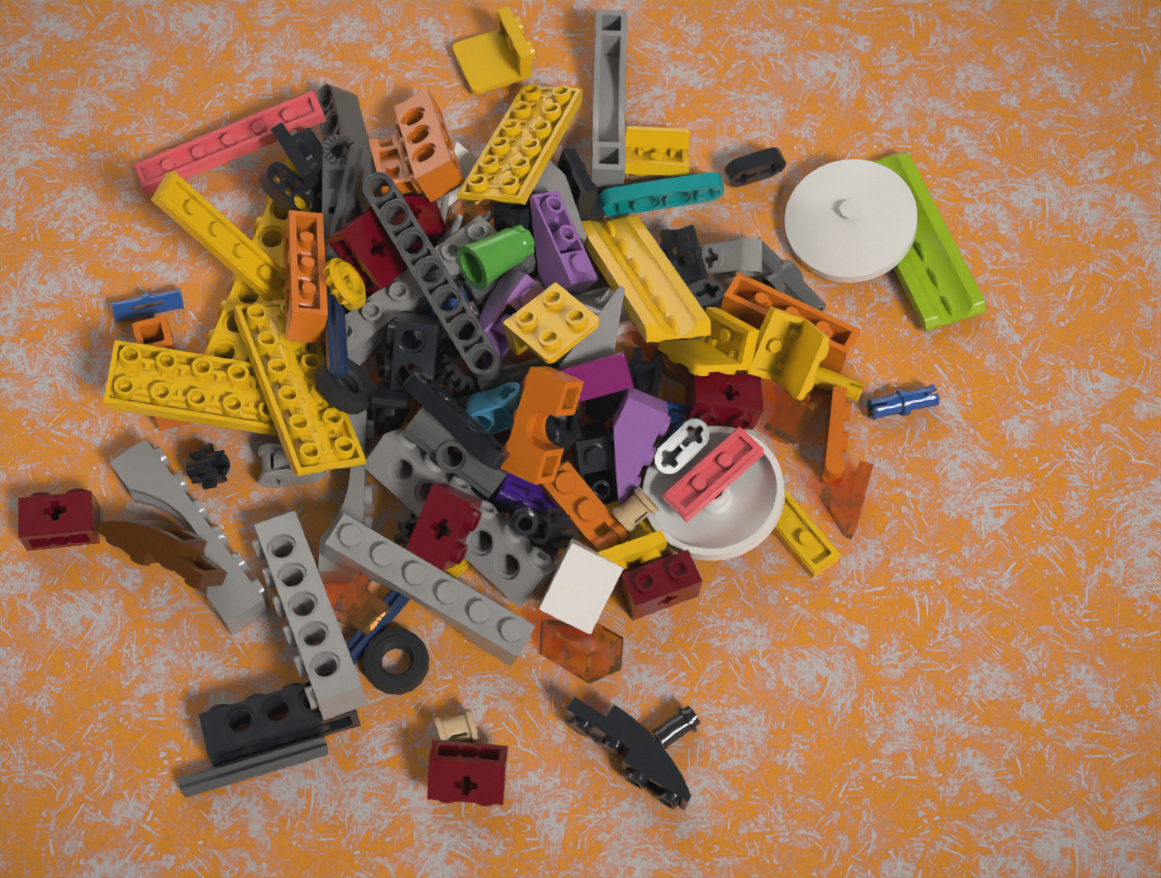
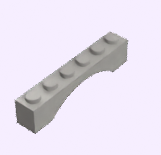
[591,9,628,191]
[318,378,376,584]
[109,439,268,636]
[322,514,535,666]

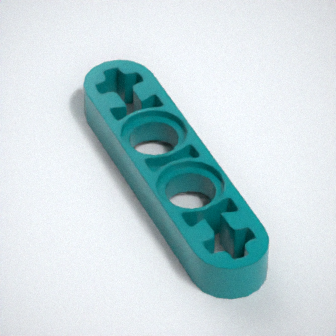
[598,172,725,217]

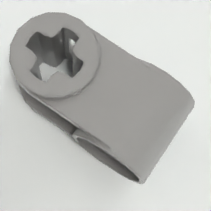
[701,238,762,279]
[258,443,327,488]

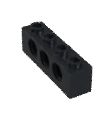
[199,672,361,766]

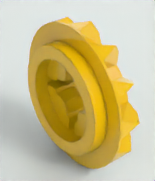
[323,258,366,310]

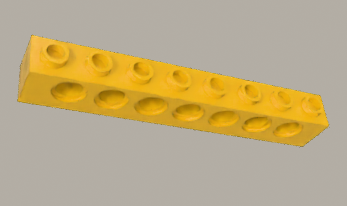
[204,157,322,363]

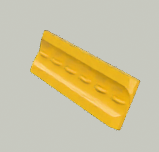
[457,84,583,204]
[581,216,711,342]
[234,299,366,476]
[103,340,278,436]

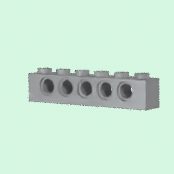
[322,215,498,366]
[363,428,557,608]
[252,511,367,720]

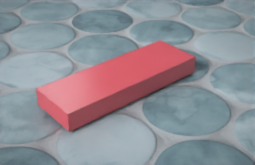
[661,427,765,523]

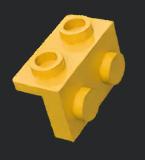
[625,126,690,178]

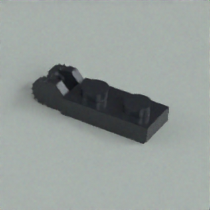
[623,347,663,399]

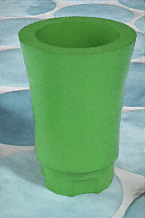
[457,224,535,290]

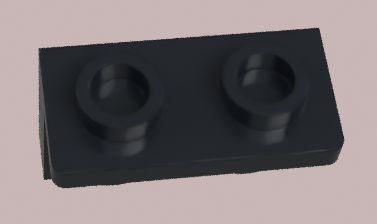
[271,122,323,194]
[557,148,605,221]

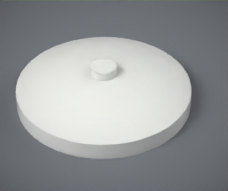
[785,159,917,283]
[643,426,785,561]

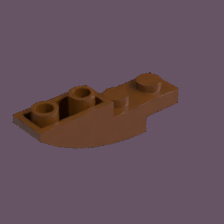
[94,519,227,589]

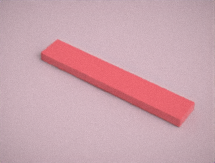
[133,90,327,196]

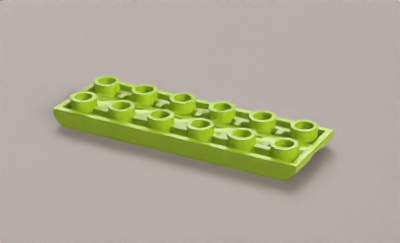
[874,151,986,332]

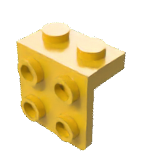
[453,6,536,94]
[503,282,600,364]
[745,306,829,401]
[658,307,759,376]
[579,496,667,576]

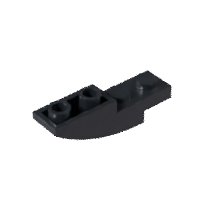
[566,697,691,811]

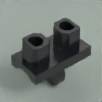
[660,225,708,285]

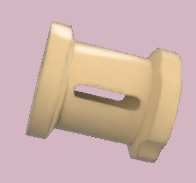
[612,487,659,534]
[434,709,478,743]

